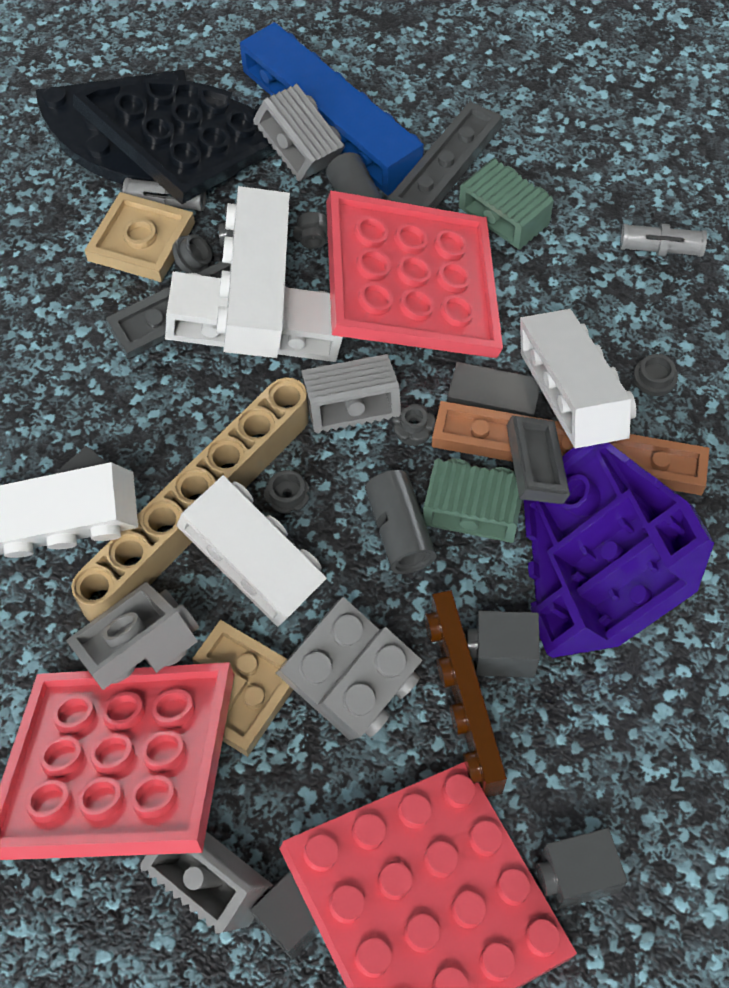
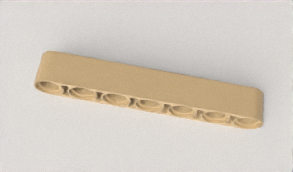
[71,377,309,622]

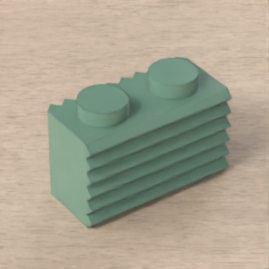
[459,158,554,250]
[423,458,522,543]

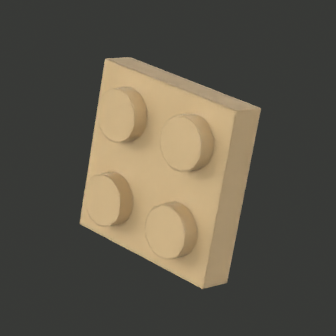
[84,192,195,282]

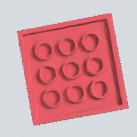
[326,190,503,358]
[0,662,234,860]
[279,762,577,988]

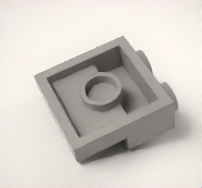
[66,582,199,690]
[276,597,422,740]

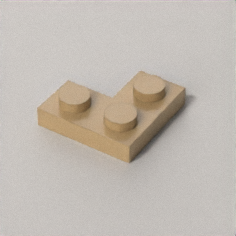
[192,620,293,757]

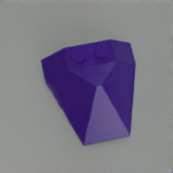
[524,442,714,658]

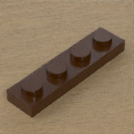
[424,590,507,797]

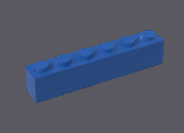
[240,22,424,196]

